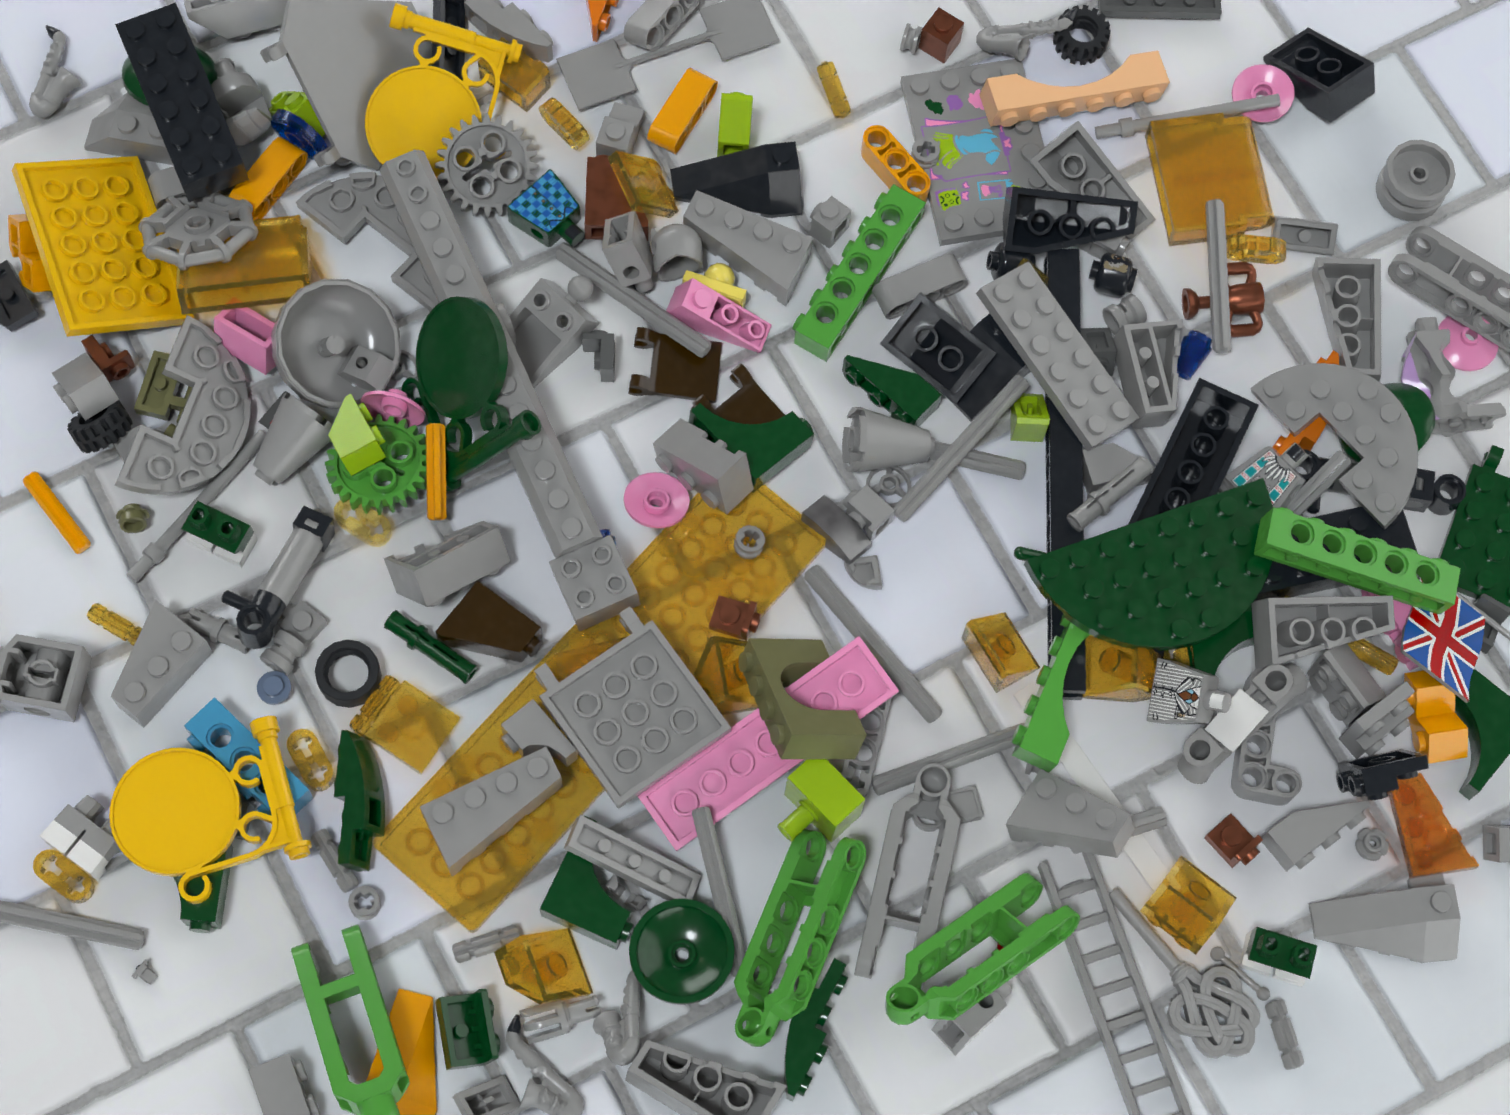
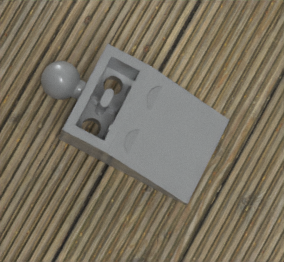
[509,275,599,388]

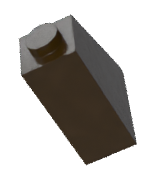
[435,581,543,662]

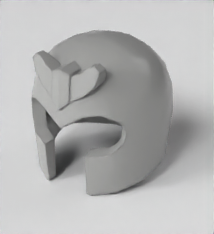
[651,224,703,282]

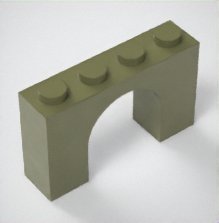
[738,638,867,759]

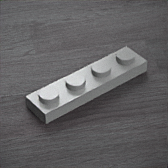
[563,815,701,901]

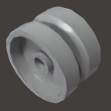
[1375,140,1456,221]

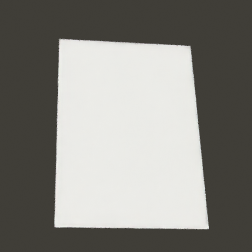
[1205,689,1269,752]

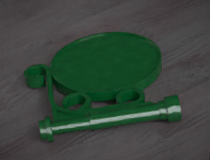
[401,296,541,491]

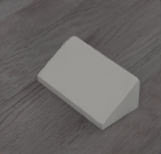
[1270,215,1338,255]

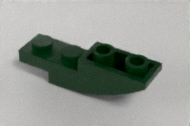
[334,730,385,872]
[784,958,848,1102]

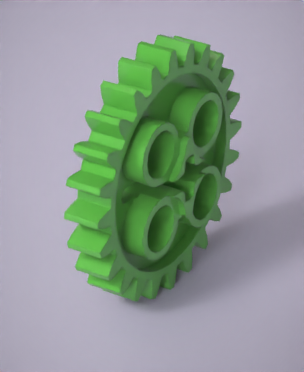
[325,414,426,515]

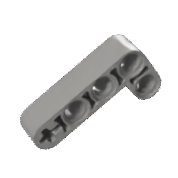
[1231,667,1302,806]

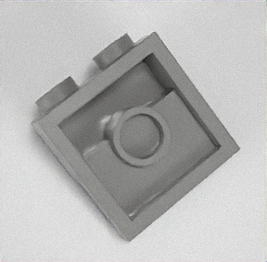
[1339,681,1415,759]

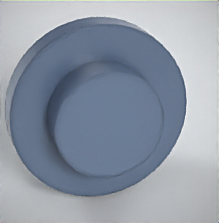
[257,671,291,705]

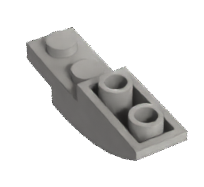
[464,0,553,63]

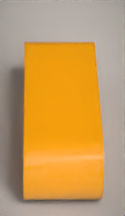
[647,68,718,154]
[861,125,931,202]
[228,137,308,224]

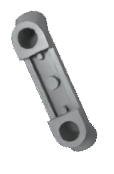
[1177,663,1308,784]

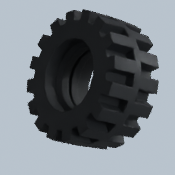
[1053,5,1111,65]
[67,400,133,453]

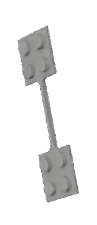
[556,0,779,111]

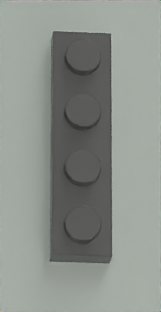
[1098,0,1222,19]

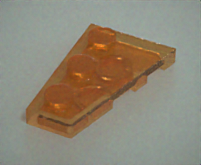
[1388,773,1479,879]

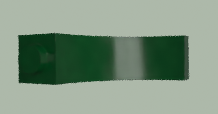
[688,403,814,493]
[1185,605,1254,675]
[1455,669,1510,800]
[540,816,634,950]
[173,844,234,933]

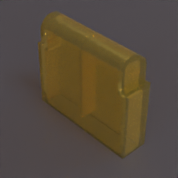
[1145,113,1275,246]
[176,215,313,315]

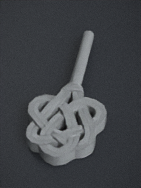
[1109,887,1260,1059]

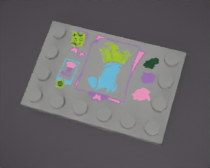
[900,59,1056,246]

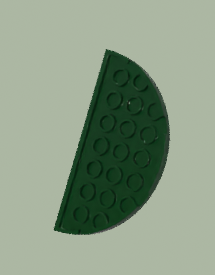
[1024,478,1273,651]

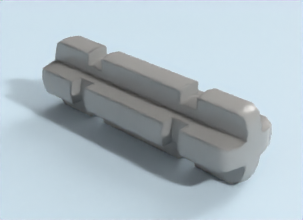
[311,828,359,893]
[452,925,521,963]
[1265,1000,1304,1070]

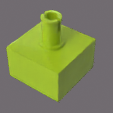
[777,759,865,843]

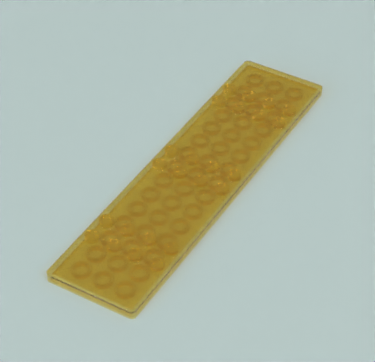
[373,485,826,933]

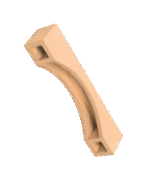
[979,50,1170,127]

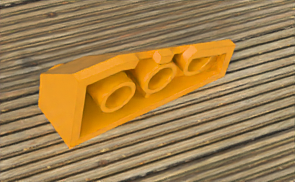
[366,989,437,1115]

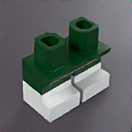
[181,501,258,568]
[1238,927,1318,987]

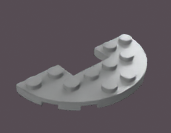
[296,172,438,311]
[115,315,251,495]
[1251,363,1418,530]

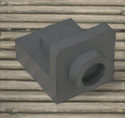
[1081,327,1117,376]
[582,330,615,382]

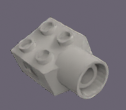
[0,634,92,722]

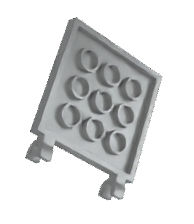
[534,606,731,809]

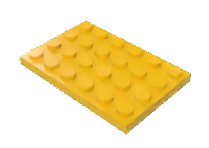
[12,156,194,337]

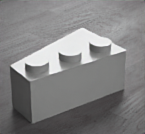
[1113,319,1183,429]
[653,418,754,515]
[384,521,511,607]
[111,600,213,728]
[1005,769,1135,858]

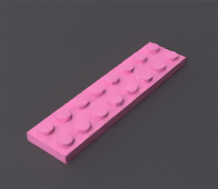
[638,636,899,851]

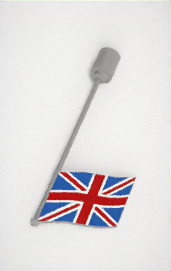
[1401,575,1510,703]

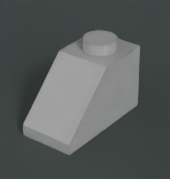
[1082,443,1155,495]

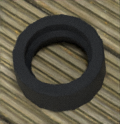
[315,640,382,708]

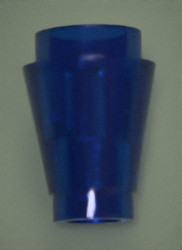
[1177,330,1212,380]

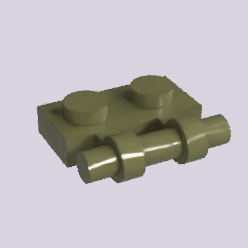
[134,350,192,423]

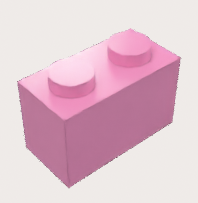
[214,300,276,375]

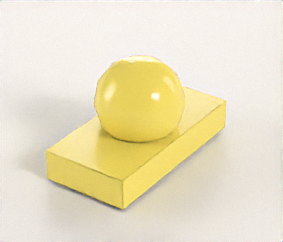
[682,263,747,308]

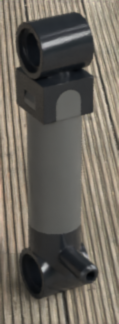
[1299,449,1466,515]

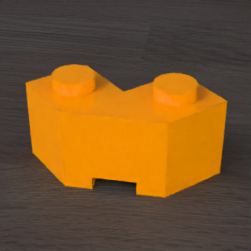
[8,214,51,293]
[1404,670,1468,764]

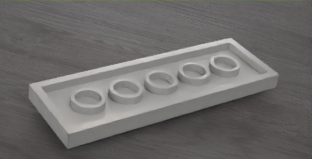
[976,261,1140,452]

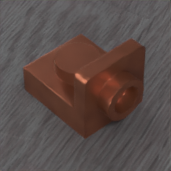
[81,334,135,383]
[709,595,762,641]
[1204,814,1263,868]

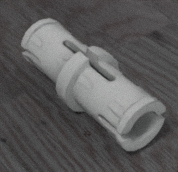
[184,608,250,654]

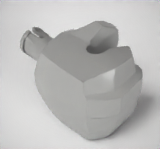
[211,58,273,146]

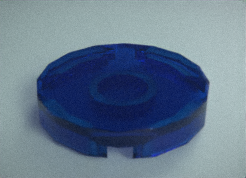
[271,109,328,160]

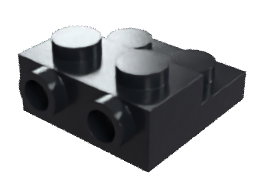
[1336,749,1429,800]

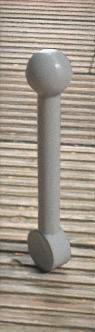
[1210,947,1270,1001]

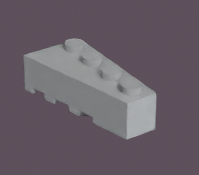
[420,746,563,877]

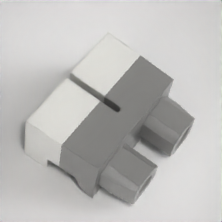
[40,795,121,881]

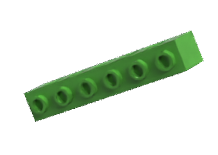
[792,184,926,362]
[1254,507,1460,615]

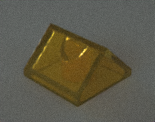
[961,612,1040,693]

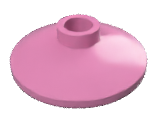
[1232,64,1294,122]
[1438,316,1499,371]
[361,389,425,427]
[624,472,690,528]

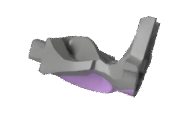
[1401,317,1506,437]

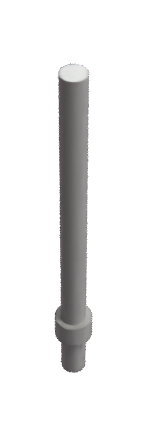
[1095,94,1280,139]
[126,429,266,583]

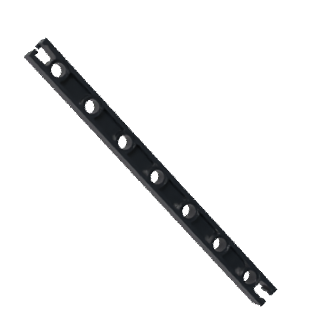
[1043,248,1086,700]

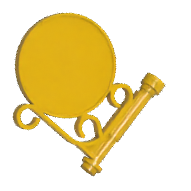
[365,2,523,182]
[109,716,312,904]

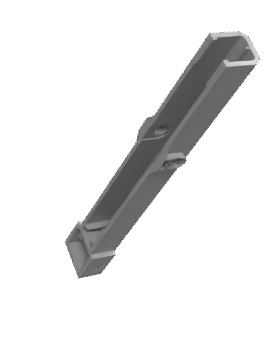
[379,150,641,632]

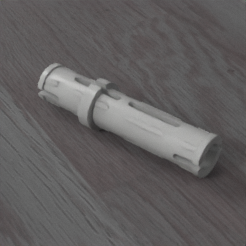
[1067,456,1154,532]

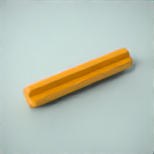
[426,423,447,521]
[23,471,91,554]

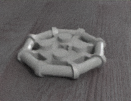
[138,192,258,271]

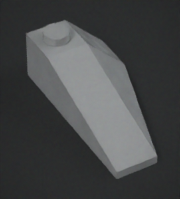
[1029,121,1156,239]
[1309,884,1461,963]

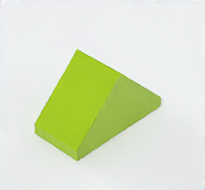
[1010,393,1050,442]

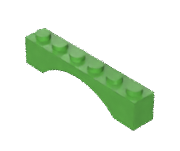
[1011,614,1090,773]

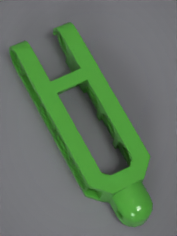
[734,829,866,1047]
[885,873,1080,1025]
[291,924,410,1115]

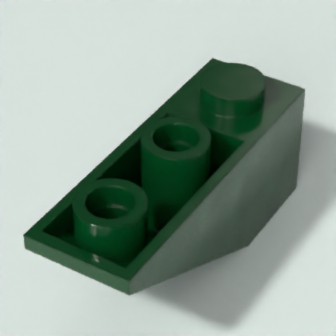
[842,355,942,427]

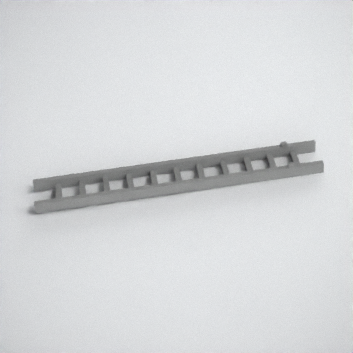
[1037,852,1192,1115]

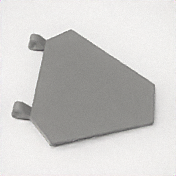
[260,0,432,171]

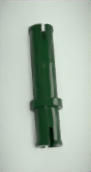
[384,610,478,684]

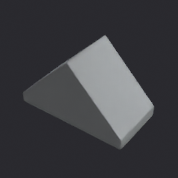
[452,1075,520,1115]

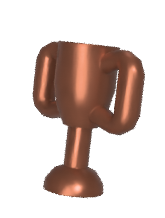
[1182,262,1265,337]

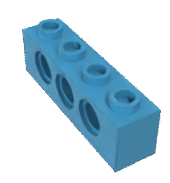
[184,697,313,816]

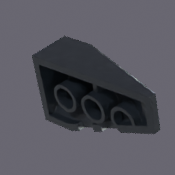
[670,141,802,218]
[1003,186,1138,254]

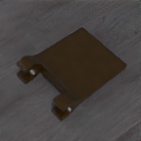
[628,327,722,403]
[691,363,785,424]

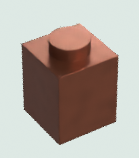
[919,7,964,63]

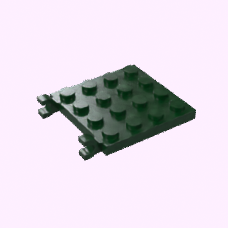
[1438,445,1510,608]

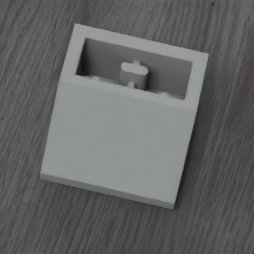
[1307,643,1386,727]

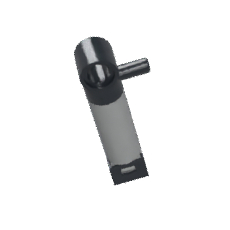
[221,506,335,649]

